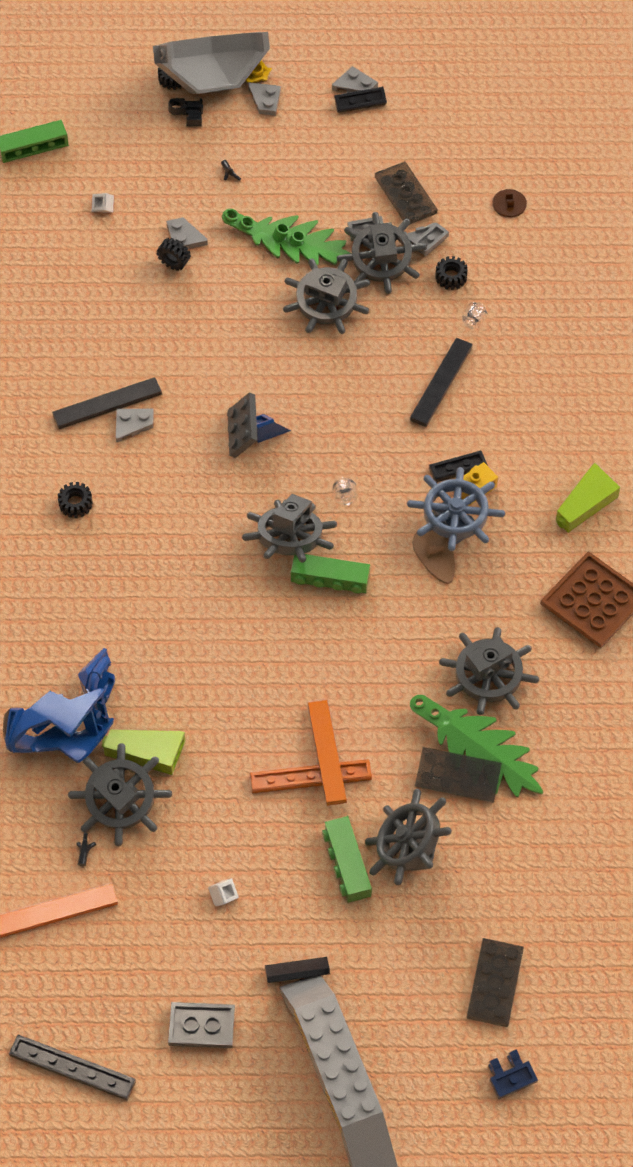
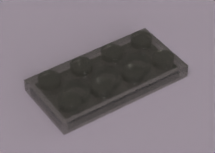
[375,161,438,225]
[415,747,502,803]
[466,938,524,1027]

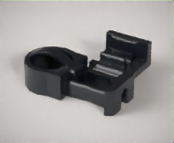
[168,98,203,126]

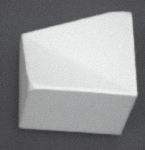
[92,193,114,213]
[208,878,239,906]

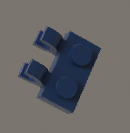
[488,1049,538,1099]

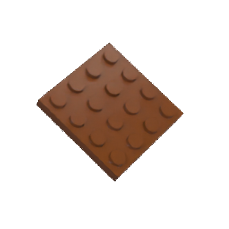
[540,551,633,648]

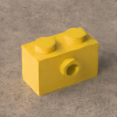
[461,462,498,506]

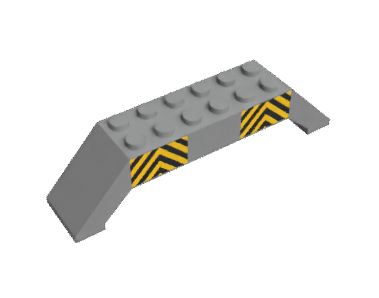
[279,976,398,1167]

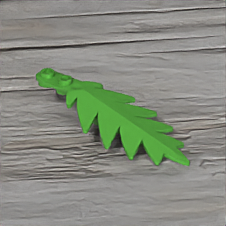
[222,208,351,265]
[410,695,543,797]

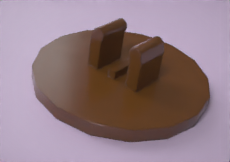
[492,189,527,217]

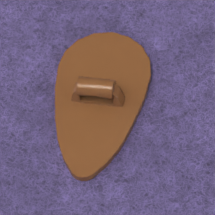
[412,530,455,584]

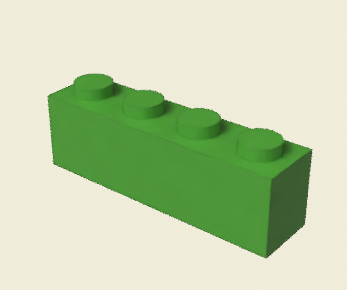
[0,120,69,163]
[291,554,370,593]
[322,816,372,903]

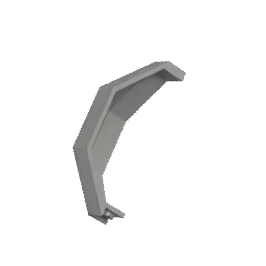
[153,32,270,94]

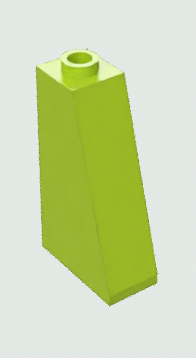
[556,463,620,533]
[102,729,186,775]

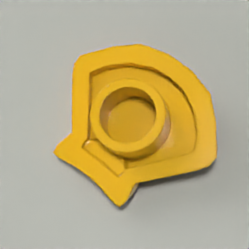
[246,60,272,84]

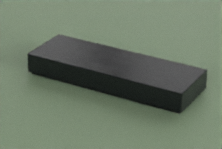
[334,86,387,113]
[429,450,488,483]
[265,957,330,983]

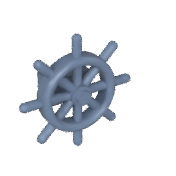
[407,467,505,551]

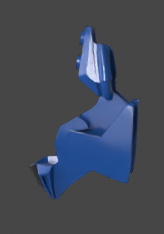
[3,648,115,763]

